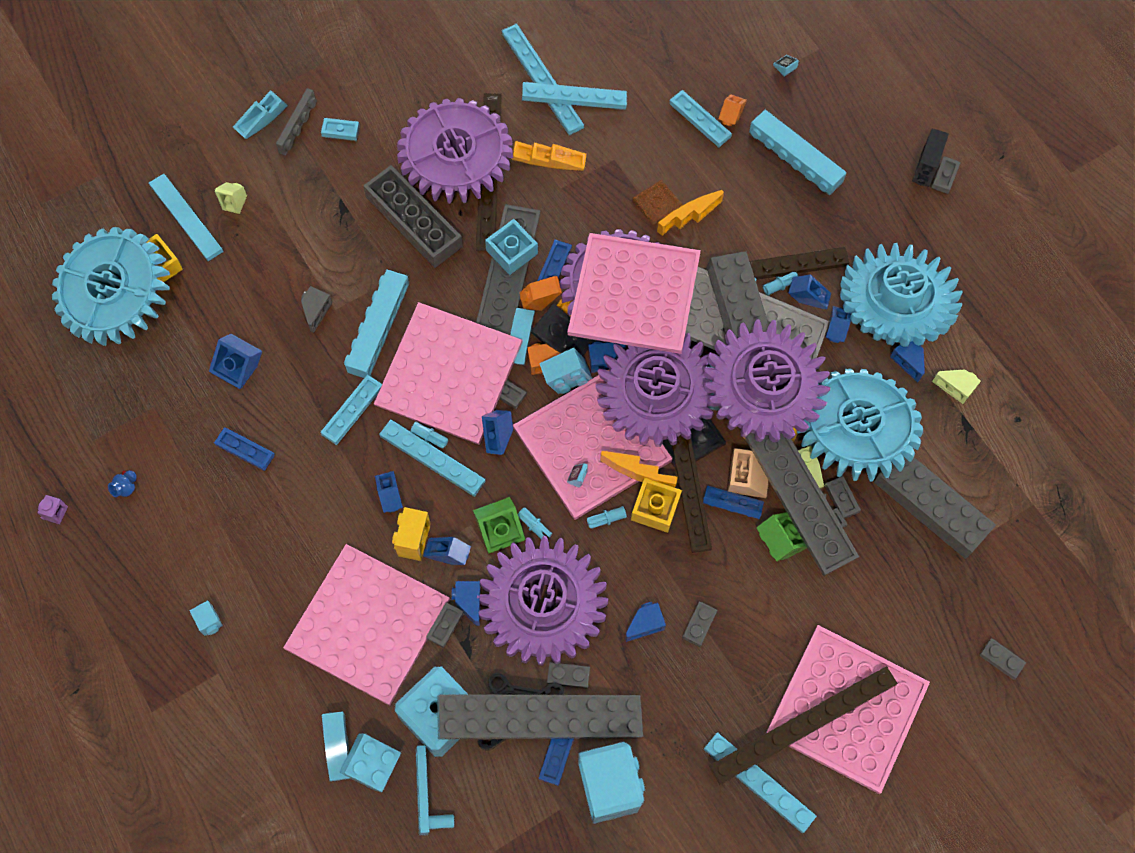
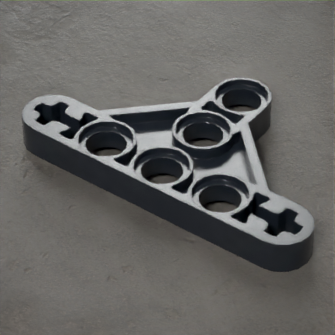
[478,673,564,751]

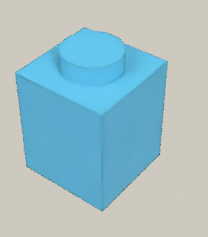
[189,601,223,636]

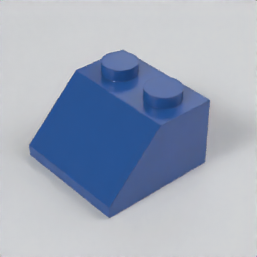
[209,334,262,389]

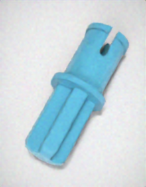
[763,272,798,296]
[411,422,448,448]
[587,506,627,529]
[518,508,553,539]

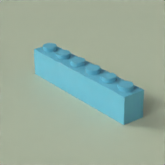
[749,110,847,195]
[344,270,409,378]

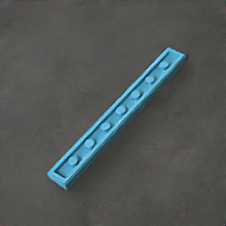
[502,24,584,135]

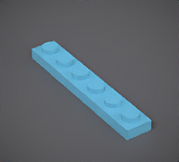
[522,82,627,110]
[379,419,485,497]
[704,732,817,834]

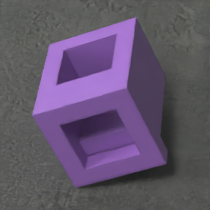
[38,495,68,524]

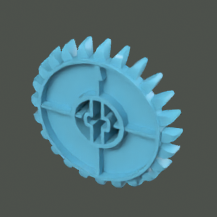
[52,227,170,346]
[840,243,962,347]
[797,369,923,481]

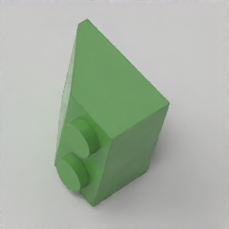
[473,497,525,554]
[756,513,807,561]

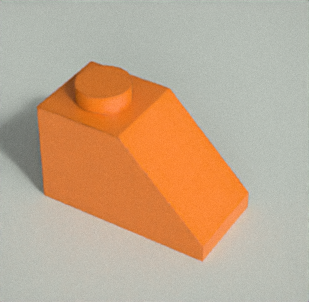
[719,94,747,126]
[520,276,562,311]
[527,344,561,375]

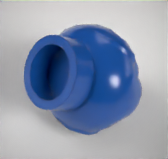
[108,470,137,497]

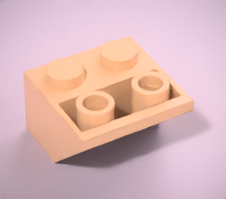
[728,448,768,498]

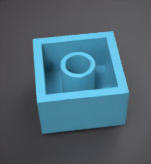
[485,219,538,275]
[539,348,592,394]
[339,734,401,792]

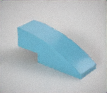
[233,90,288,139]
[510,308,535,366]
[322,712,351,781]

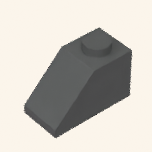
[301,286,332,333]

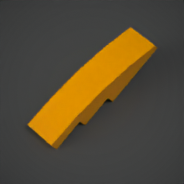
[511,141,586,171]
[657,190,724,236]
[600,451,677,488]

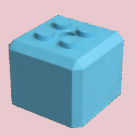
[395,667,468,757]
[578,742,645,824]

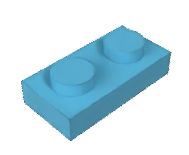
[321,118,360,141]

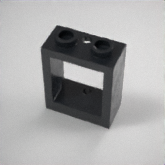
[912,128,949,187]

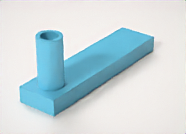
[415,746,454,835]

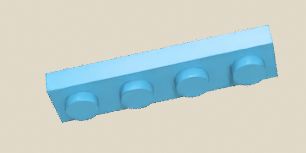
[669,90,732,147]
[320,375,383,445]

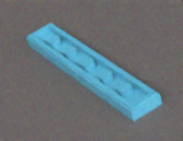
[149,174,223,261]

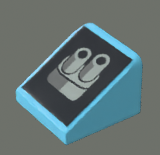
[773,55,799,76]
[567,463,588,488]

